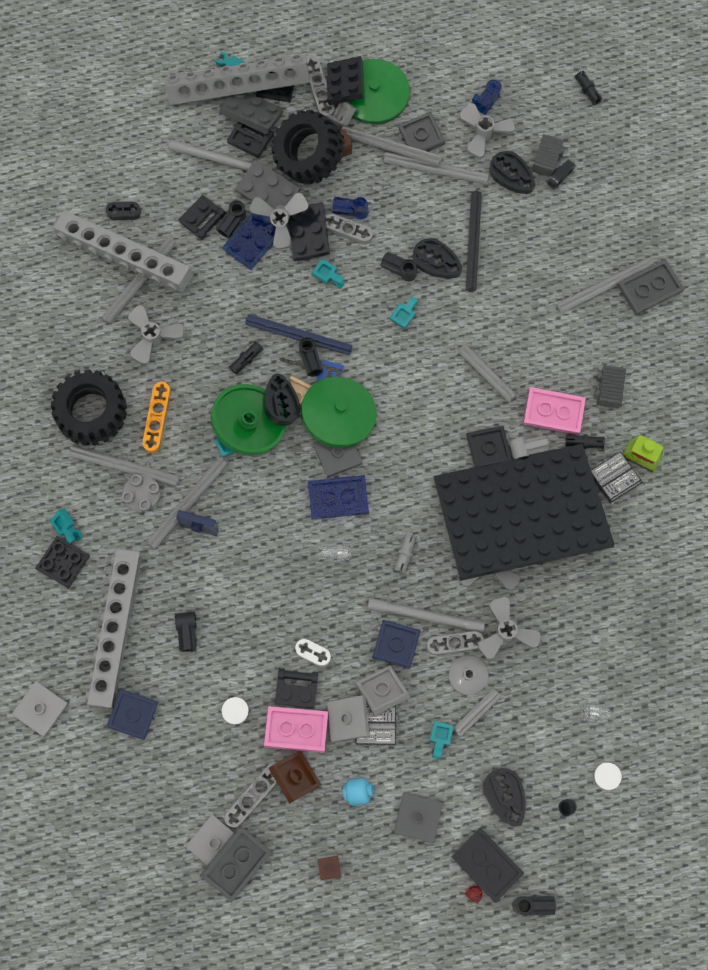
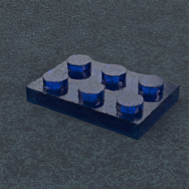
[222,213,276,270]
[308,475,369,520]

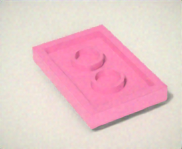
[523,387,586,435]
[264,706,328,753]

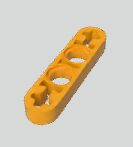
[143,382,171,453]

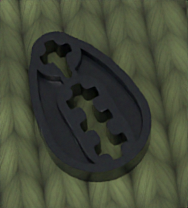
[489,151,535,194]
[413,238,462,279]
[263,373,301,426]
[483,768,526,827]

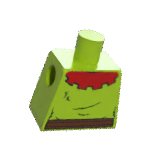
[623,435,664,473]

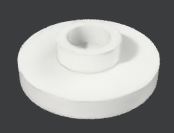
[222,697,249,724]
[594,763,622,790]

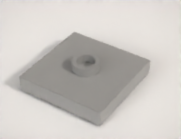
[355,665,410,716]
[12,681,68,737]
[327,695,370,743]
[185,814,234,865]

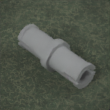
[394,533,417,574]

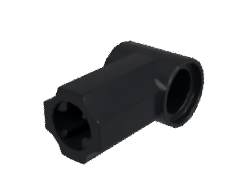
[216,200,246,238]
[380,252,417,282]
[299,337,323,377]
[175,611,197,652]
[512,896,556,916]

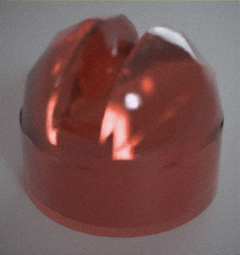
[464,886,482,904]

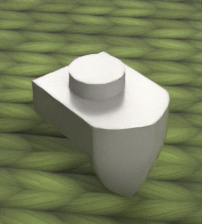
[327,102,356,128]

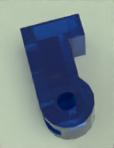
[471,79,502,115]

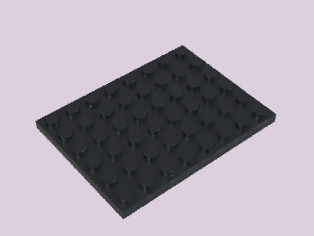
[434,444,614,581]

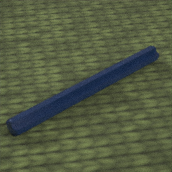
[245,314,352,355]

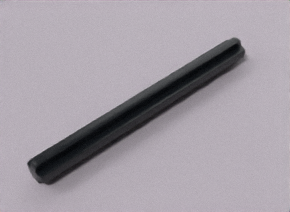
[466,190,482,292]

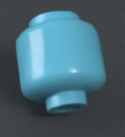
[343,777,374,806]

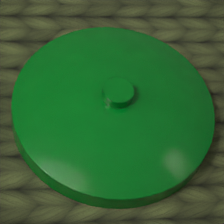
[348,59,410,124]
[301,377,377,448]
[210,384,286,456]

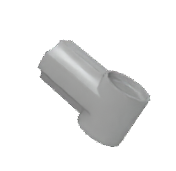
[509,435,549,459]

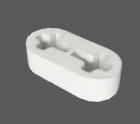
[295,639,331,667]

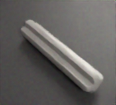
[453,689,501,737]

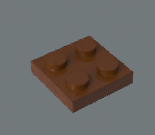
[269,751,321,804]

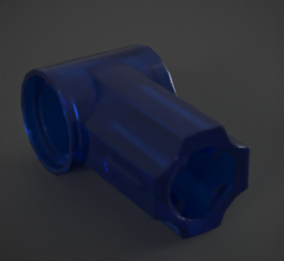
[332,197,369,220]

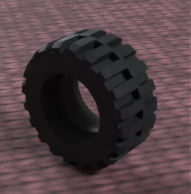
[271,110,344,184]
[51,369,127,446]

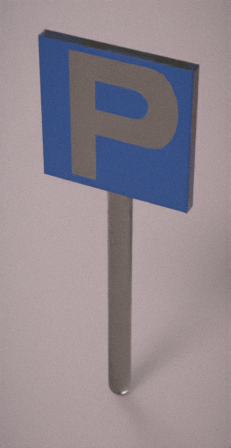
[280,358,344,381]

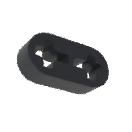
[547,159,576,190]
[106,201,141,220]

